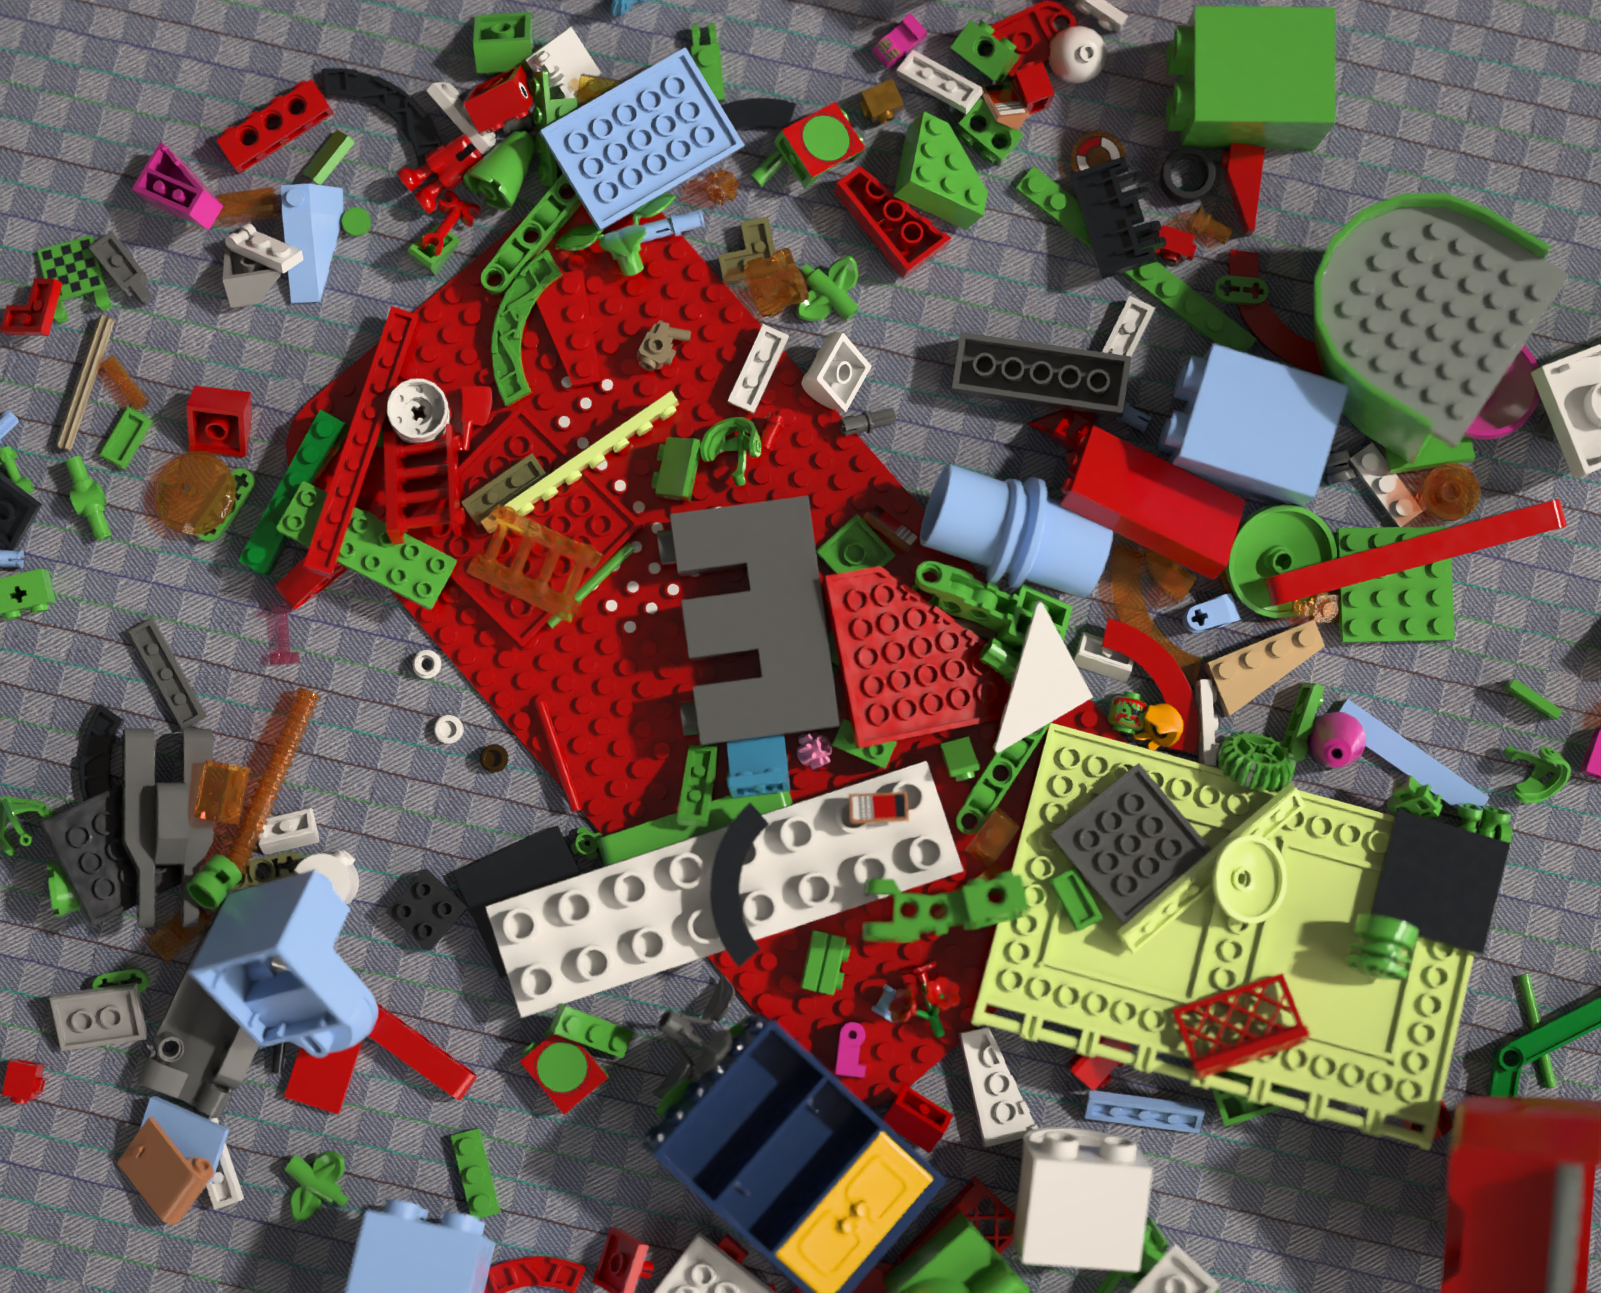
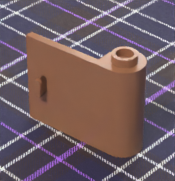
[117,1116,214,1225]

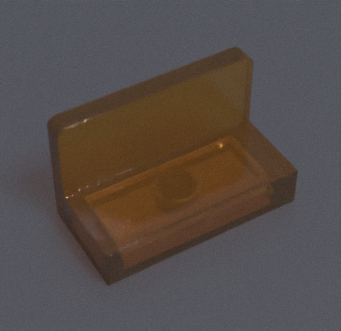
[217,187,279,225]

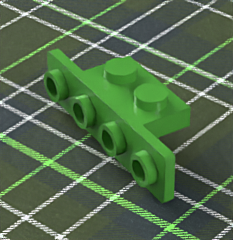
[530,71,578,187]

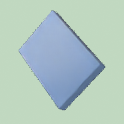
[140,1096,230,1184]

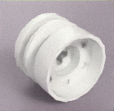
[387,379,450,444]

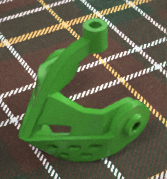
[700,417,761,486]
[1503,745,1571,803]
[0,796,57,857]

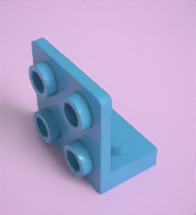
[727,735,790,798]

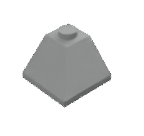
[223,240,281,308]

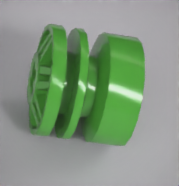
[1345,914,1419,980]

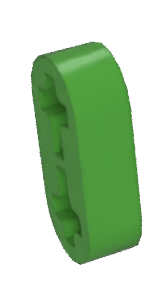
[1213,275,1269,306]
[93,968,150,994]

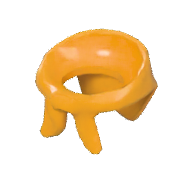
[1133,703,1183,751]

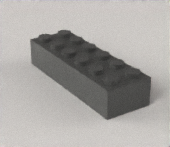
[952,332,1131,418]

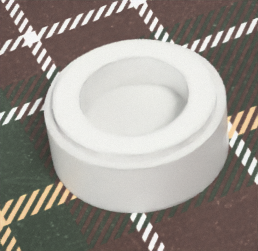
[434,715,464,744]

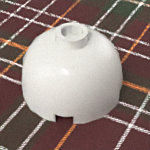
[1049,26,1107,84]

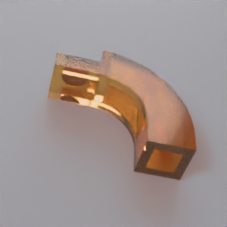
[1142,546,1197,604]

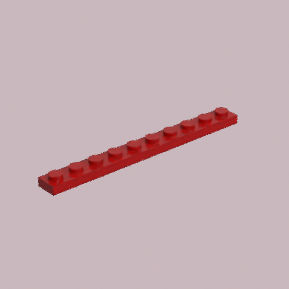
[303,306,419,578]

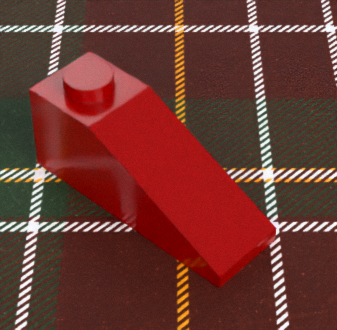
[1220,143,1265,236]

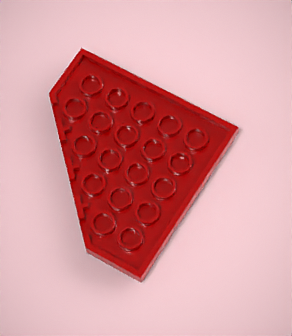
[822,566,1012,748]

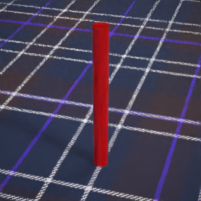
[534,701,582,813]

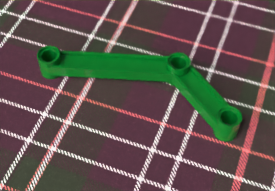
[1487,994,1601,1097]

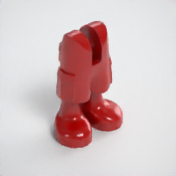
[396,134,483,214]

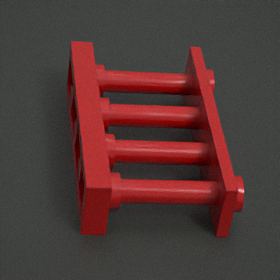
[384,424,465,545]

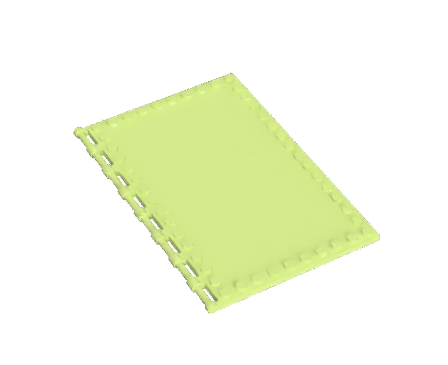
[971,723,1474,1150]

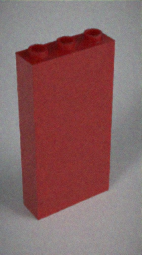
[1060,425,1246,580]

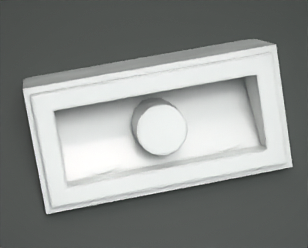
[1073,632,1134,682]
[256,808,319,855]

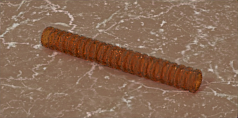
[225,688,321,875]

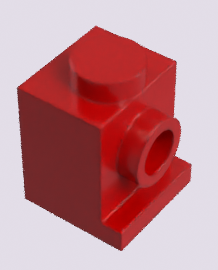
[1154,225,1197,263]

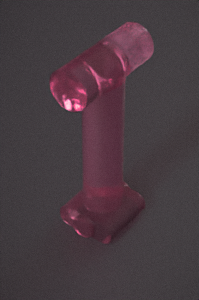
[269,605,300,665]

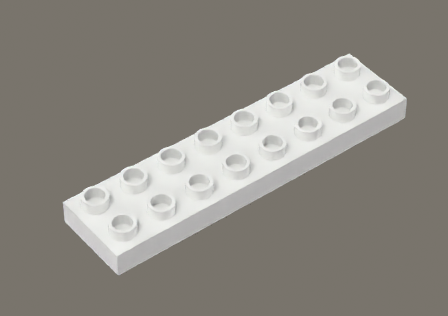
[486,761,963,1018]

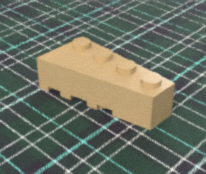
[1203,620,1325,717]

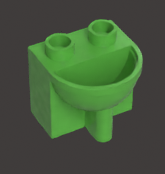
[882,1212,1033,1293]

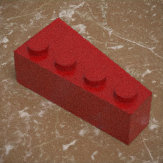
[833,166,952,280]

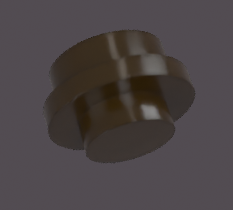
[480,744,509,773]

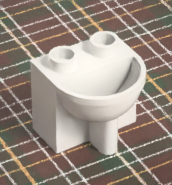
[1012,1127,1152,1271]

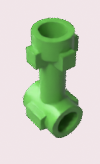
[0,446,34,495]

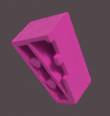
[132,141,223,230]

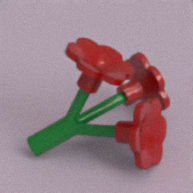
[888,961,960,1037]

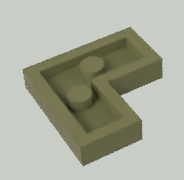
[718,216,779,285]

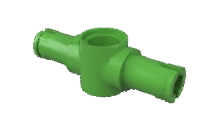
[64,456,112,541]

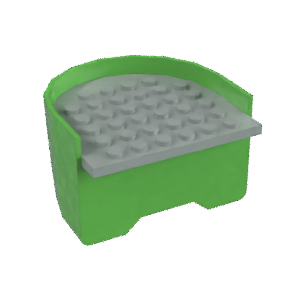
[1313,193,1570,464]

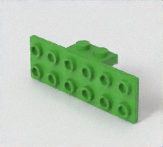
[277,481,457,610]

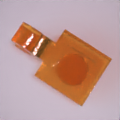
[1291,592,1341,623]

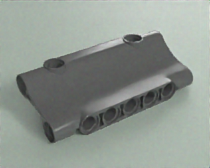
[138,896,287,1118]

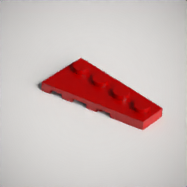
[536,270,601,387]

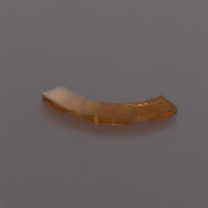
[1110,545,1202,687]

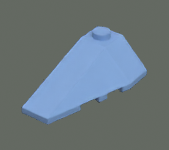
[281,184,344,304]

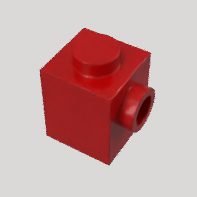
[2,1059,45,1104]

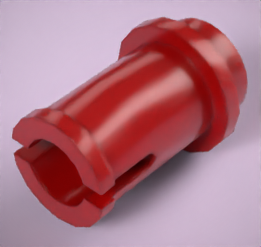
[759,412,785,451]

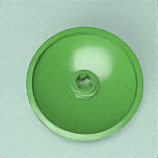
[1225,504,1337,618]

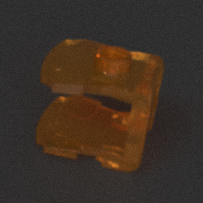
[744,248,809,318]

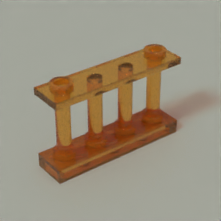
[466,505,602,622]

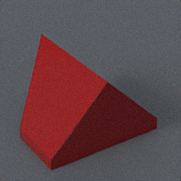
[1026,409,1097,453]

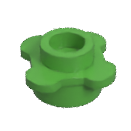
[571,827,604,860]

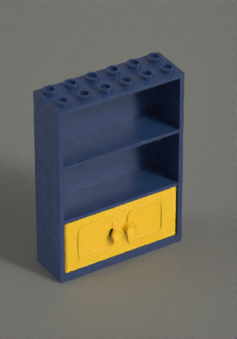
[642,1012,947,1293]

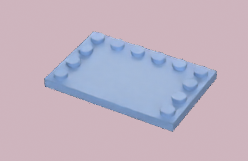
[539,47,745,231]

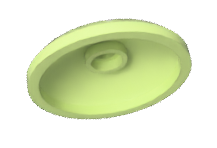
[1213,835,1287,923]

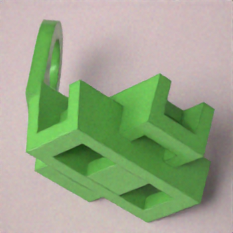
[1387,775,1442,819]

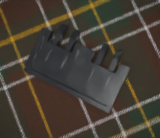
[1070,156,1167,279]

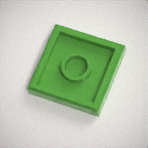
[816,514,896,574]

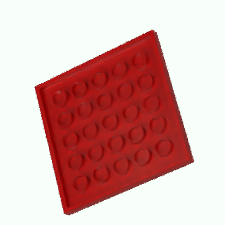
[405,405,643,647]

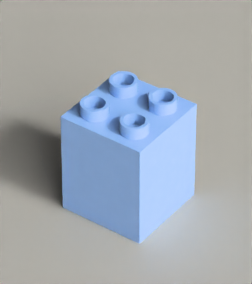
[1156,344,1348,507]
[346,1198,496,1293]

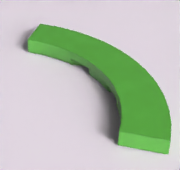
[491,250,562,407]

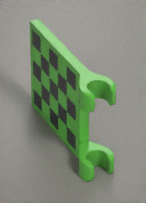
[37,235,112,323]

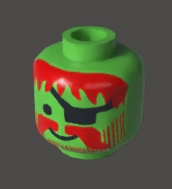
[1107,691,1148,735]

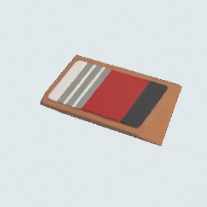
[980,82,1029,130]
[849,792,909,823]

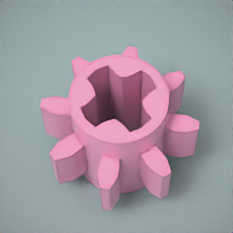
[797,732,832,770]

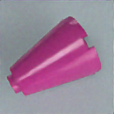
[1308,712,1366,768]

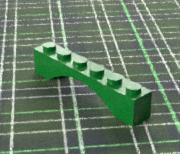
[238,410,351,575]

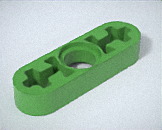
[195,468,256,542]

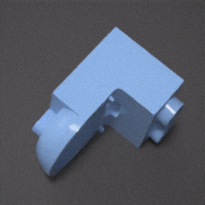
[189,870,378,1057]

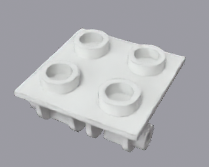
[525,27,601,100]

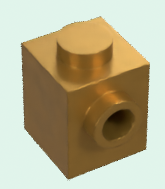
[858,79,904,124]

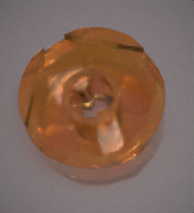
[1416,463,1481,524]

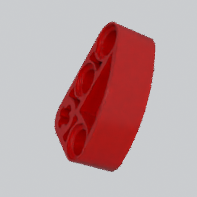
[274,555,349,611]

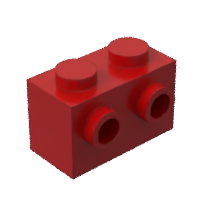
[882,1084,953,1153]

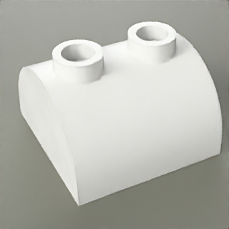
[802,332,871,412]
[295,849,359,904]

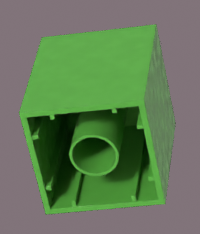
[1166,6,1335,150]

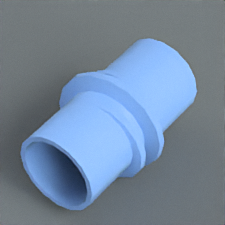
[920,463,1113,599]

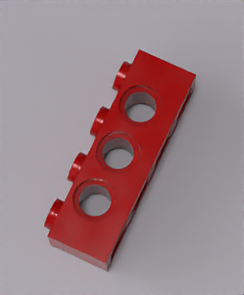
[216,79,334,174]

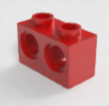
[1012,62,1055,115]

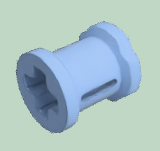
[871,984,897,1022]

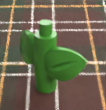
[796,256,860,322]
[284,1151,350,1223]

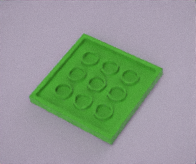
[1336,526,1455,643]

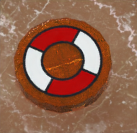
[1069,131,1126,177]

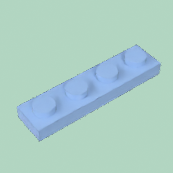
[1085,1090,1204,1133]

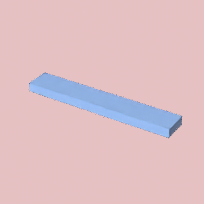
[1338,699,1490,811]

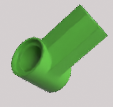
[979,638,1022,685]

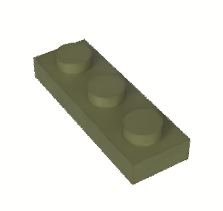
[461,453,548,527]

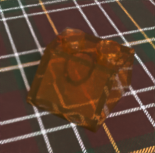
[194,759,251,825]

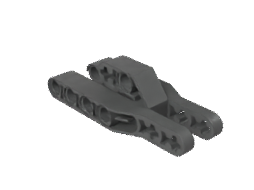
[122,728,213,928]

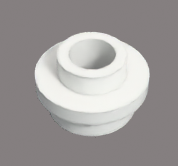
[412,650,441,679]

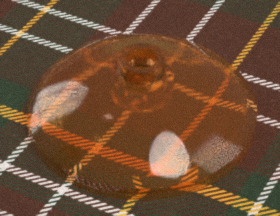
[153,451,236,535]

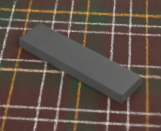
[127,617,208,731]

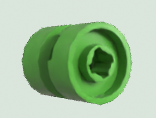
[186,854,242,910]

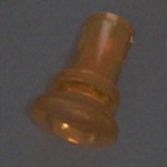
[1187,206,1233,245]

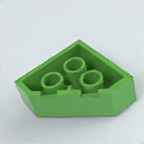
[894,112,988,230]

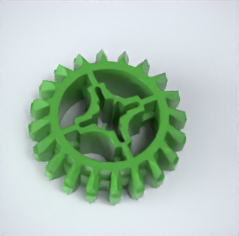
[1217,731,1296,792]

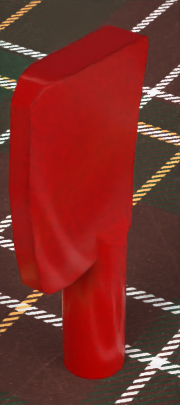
[460,386,492,452]

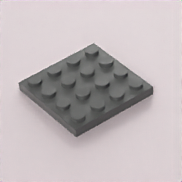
[1049,763,1212,926]

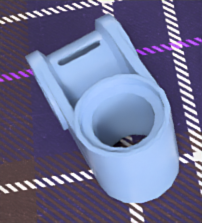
[1182,593,1241,633]

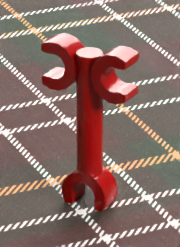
[421,190,482,256]

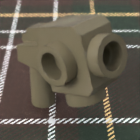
[636,320,691,371]

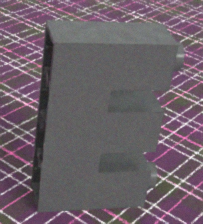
[657,496,839,746]

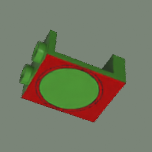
[774,101,866,189]
[520,1030,610,1115]

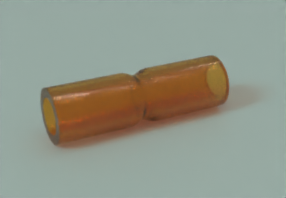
[101,356,149,411]

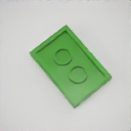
[1383,436,1475,474]

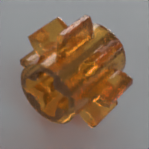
[703,168,740,206]

